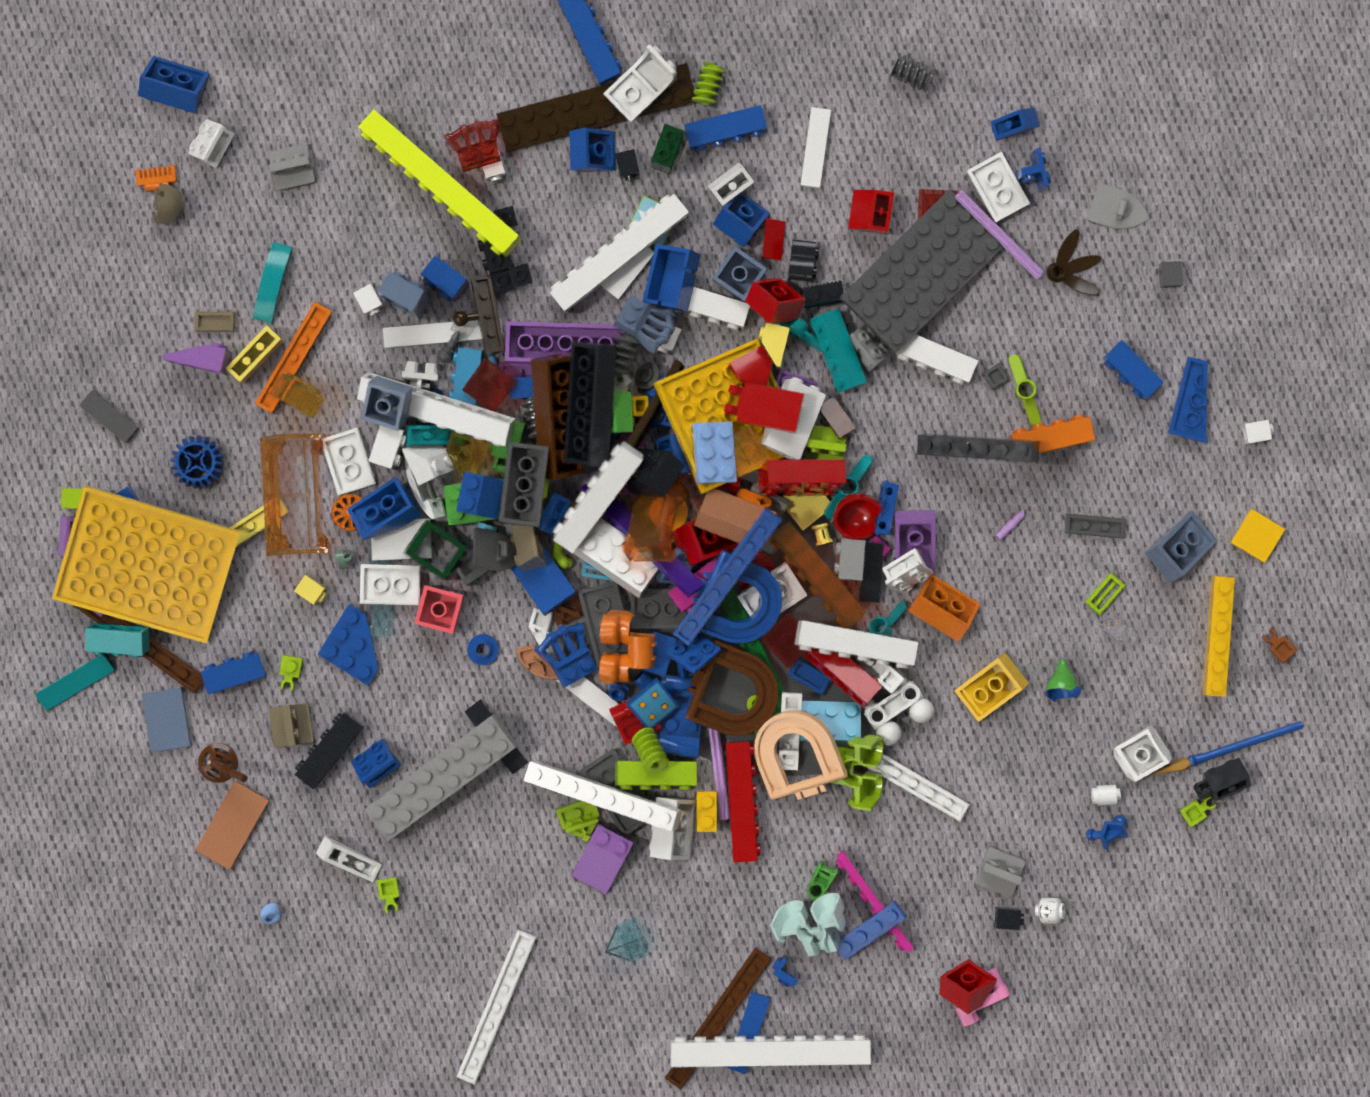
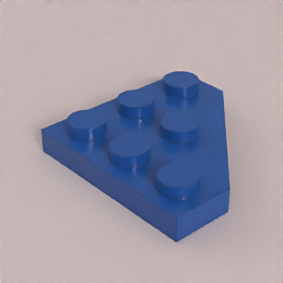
[318,604,379,686]

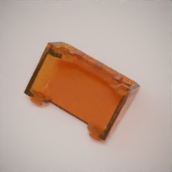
[622,476,689,561]

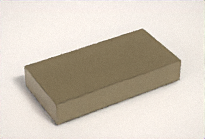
[195,311,235,332]

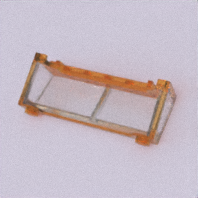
[260,434,329,556]

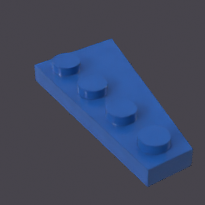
[1167,356,1208,444]

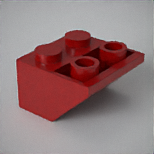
[848,190,894,235]

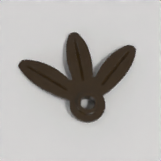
[1046,229,1101,295]

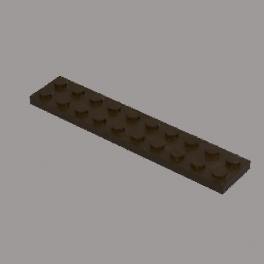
[496,63,696,153]

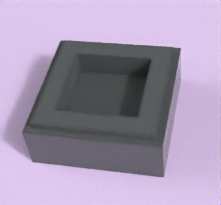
[982,363,1009,390]

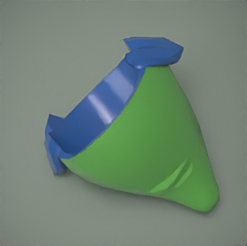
[1046,659,1081,702]

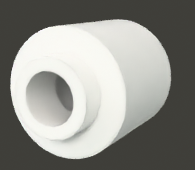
[1091,785,1121,806]

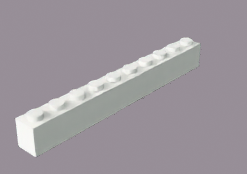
[670,1034,871,1067]

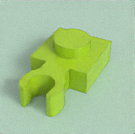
[279,655,303,691]
[1179,797,1216,827]
[377,877,400,913]

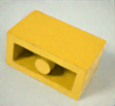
[696,791,717,832]

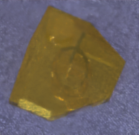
[446,431,490,476]

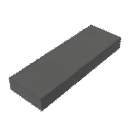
[79,390,138,443]
[1064,513,1126,539]

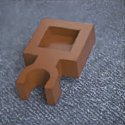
[1261,628,1298,664]

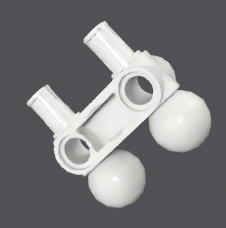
[864,667,934,745]

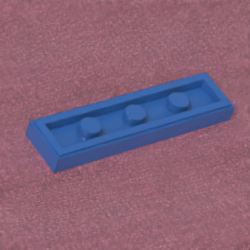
[727,991,770,1074]

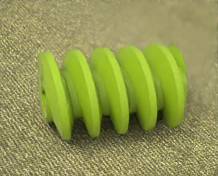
[691,62,726,106]
[632,727,669,773]

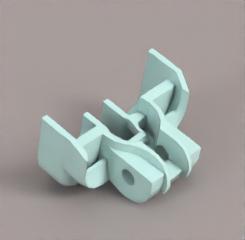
[770,893,846,957]

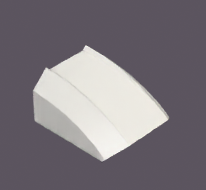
[1113,725,1172,782]

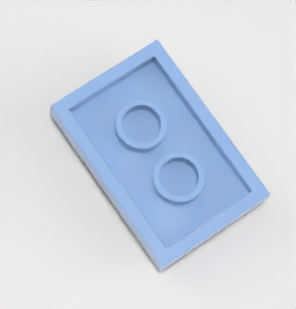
[692,422,737,484]

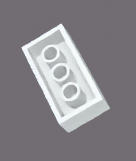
[574,518,660,598]

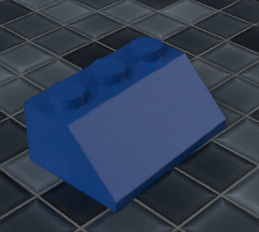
[138,56,210,114]

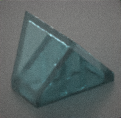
[604,918,649,962]

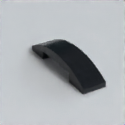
[465,699,528,774]

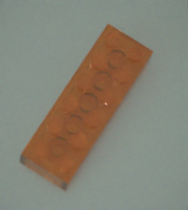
[770,521,867,628]

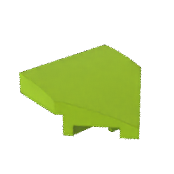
[555,800,600,842]

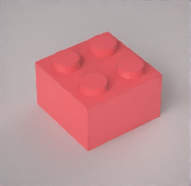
[414,585,465,634]

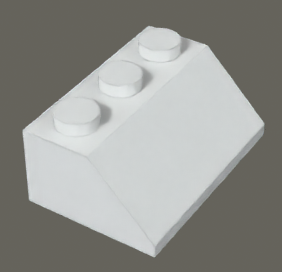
[649,797,696,860]

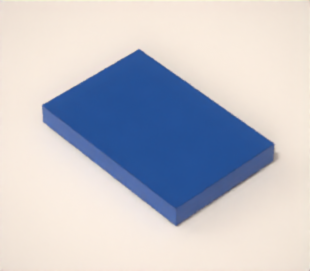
[511,545,577,616]

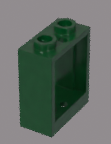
[651,124,683,175]
[403,520,466,580]

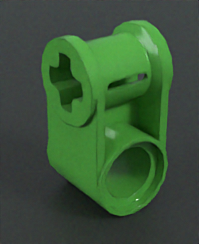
[806,860,838,900]

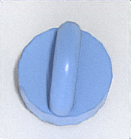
[260,903,281,924]

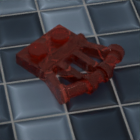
[444,119,501,172]

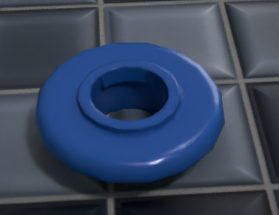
[467,634,498,665]

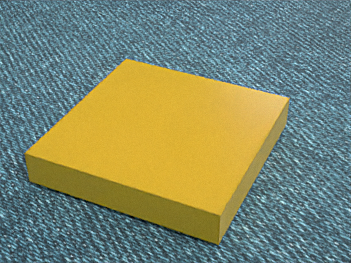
[1230,509,1285,563]

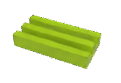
[1084,573,1126,615]

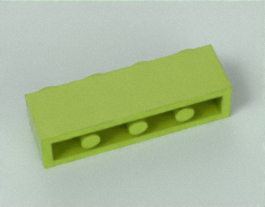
[615,761,697,790]

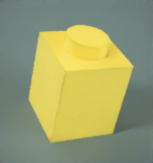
[294,575,327,605]

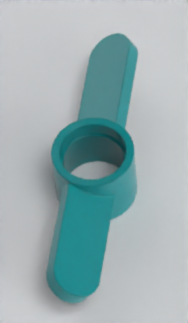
[778,318,822,352]
[824,455,873,519]
[856,600,907,659]

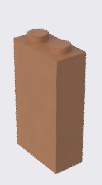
[694,488,777,552]

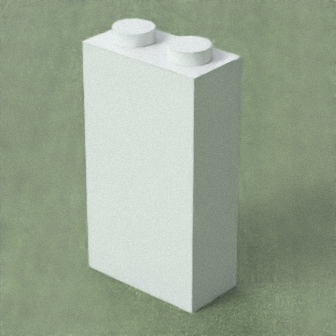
[759,377,826,460]

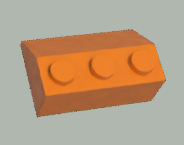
[908,574,980,642]

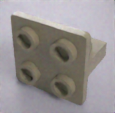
[269,703,314,747]

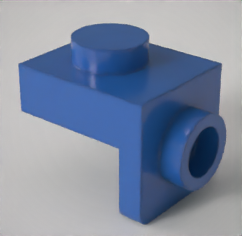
[772,956,798,987]

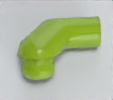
[553,542,573,569]

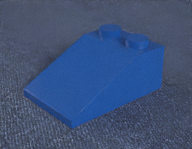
[347,477,421,541]

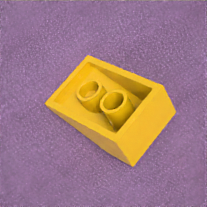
[954,652,1029,722]

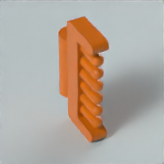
[135,165,177,192]

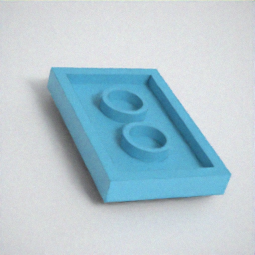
[801,701,861,743]

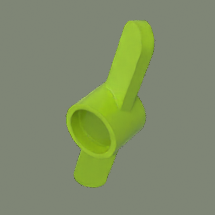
[1009,354,1041,426]

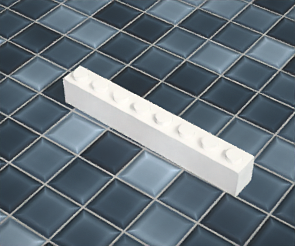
[550,194,689,313]
[357,372,516,446]
[524,761,683,831]

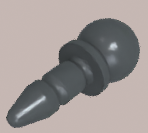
[437,331,460,363]

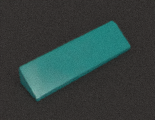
[35,653,115,711]

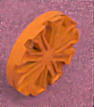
[332,494,363,531]

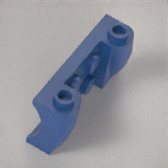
[657,674,704,758]

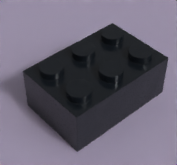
[624,448,685,498]

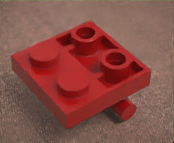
[609,700,661,745]

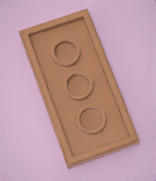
[195,781,269,870]

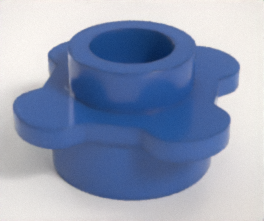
[607,683,629,701]

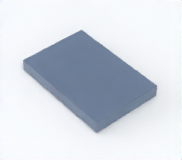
[142,687,191,753]

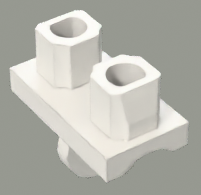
[402,361,440,389]

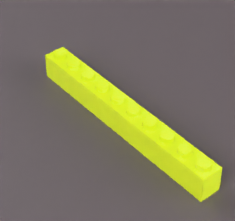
[358,109,522,257]

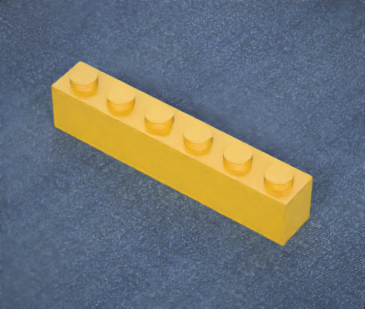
[1202,576,1235,697]

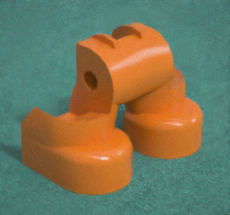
[599,610,657,684]

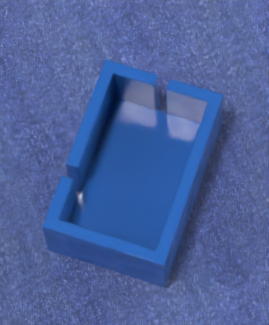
[643,244,701,312]

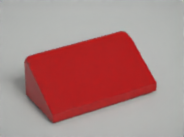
[762,218,785,261]

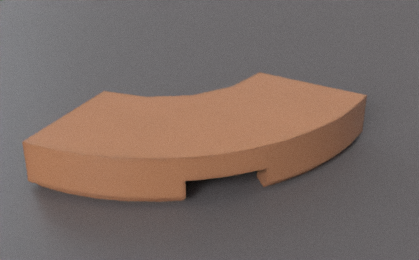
[515,645,559,680]

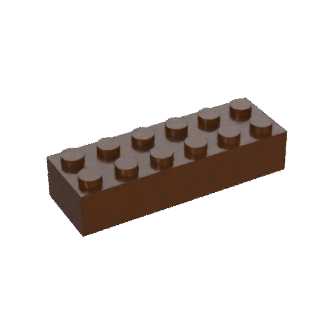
[531,353,584,480]

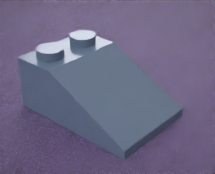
[1145,511,1217,583]

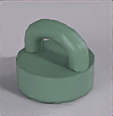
[335,549,354,570]

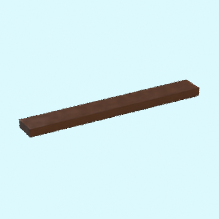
[73,605,204,694]
[665,947,771,1090]

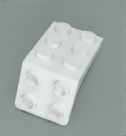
[603,44,677,123]

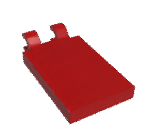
[724,382,805,434]

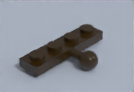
[453,274,505,355]

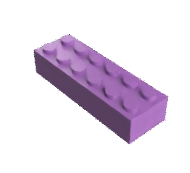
[505,321,626,364]

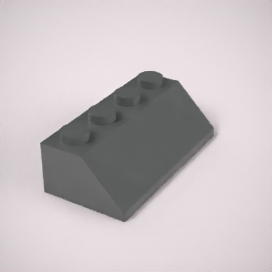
[498,442,549,527]

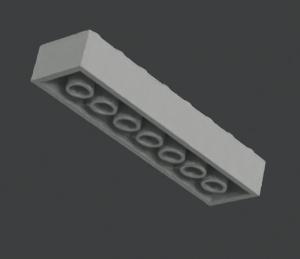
[364,714,518,841]

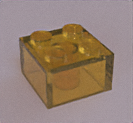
[270,373,325,418]

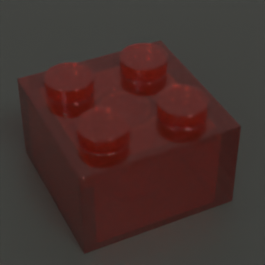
[760,612,805,668]

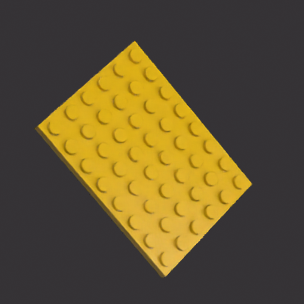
[52,485,240,644]

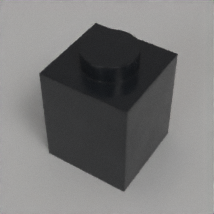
[615,149,640,181]
[994,907,1024,930]

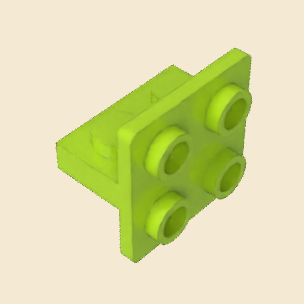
[803,425,846,460]

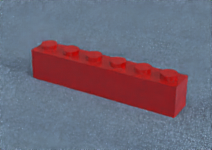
[726,740,761,863]

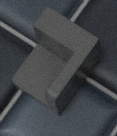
[1159,261,1183,288]

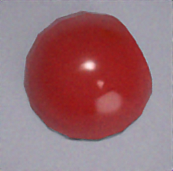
[833,493,882,540]

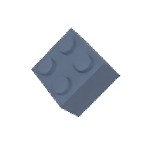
[712,246,767,302]
[361,376,413,431]

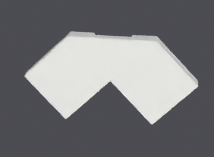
[528,608,565,655]

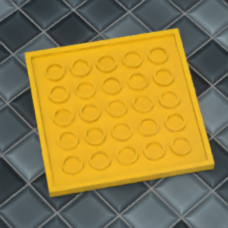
[653,338,783,494]

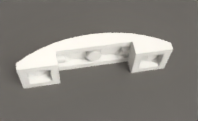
[404,445,447,519]
[850,655,905,694]
[778,692,802,770]

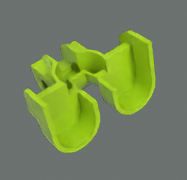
[830,734,884,811]

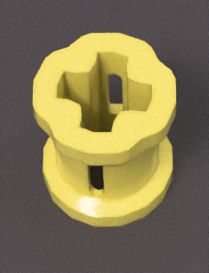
[811,523,833,546]

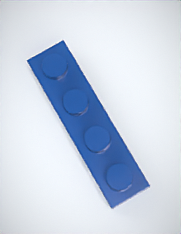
[837,900,907,960]

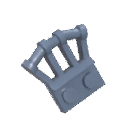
[614,295,676,353]

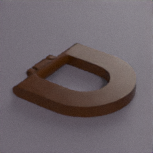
[685,640,778,735]

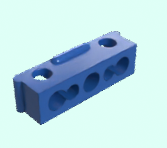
[874,480,899,535]

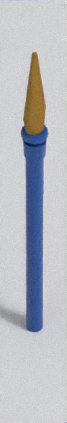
[1152,721,1303,775]

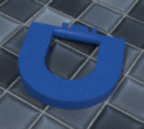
[692,550,782,643]

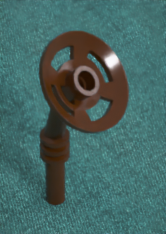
[198,743,248,783]

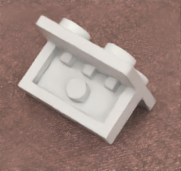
[188,119,235,168]
[882,548,933,593]

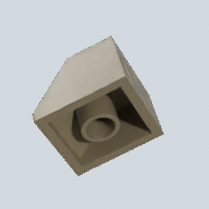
[511,526,546,571]

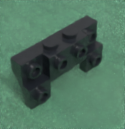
[477,206,533,294]

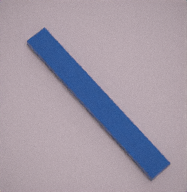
[673,508,782,646]

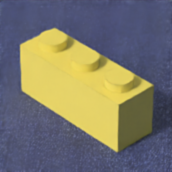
[225,325,284,384]

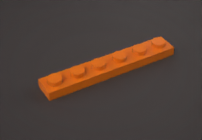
[255,302,332,414]

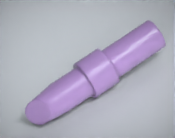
[996,509,1025,540]

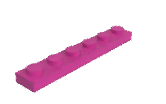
[835,850,914,953]

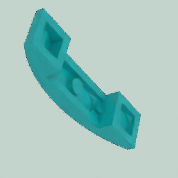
[253,242,293,323]

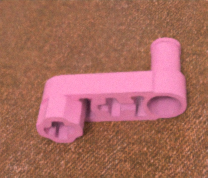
[955,967,1010,1027]

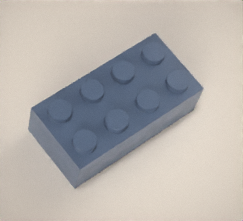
[377,270,431,320]

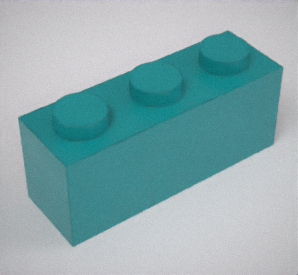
[85,623,150,658]

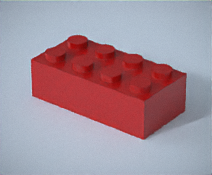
[758,460,847,496]

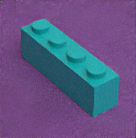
[810,308,867,393]

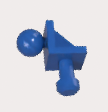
[1086,815,1128,850]

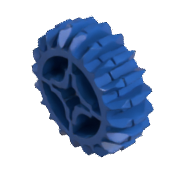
[170,435,224,489]

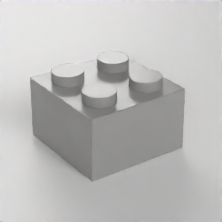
[833,539,865,581]

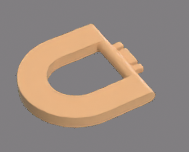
[754,710,848,800]

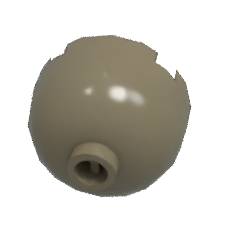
[152,183,185,224]

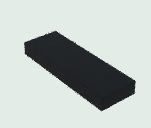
[859,542,884,603]

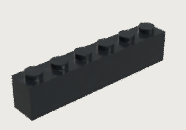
[917,434,1040,462]

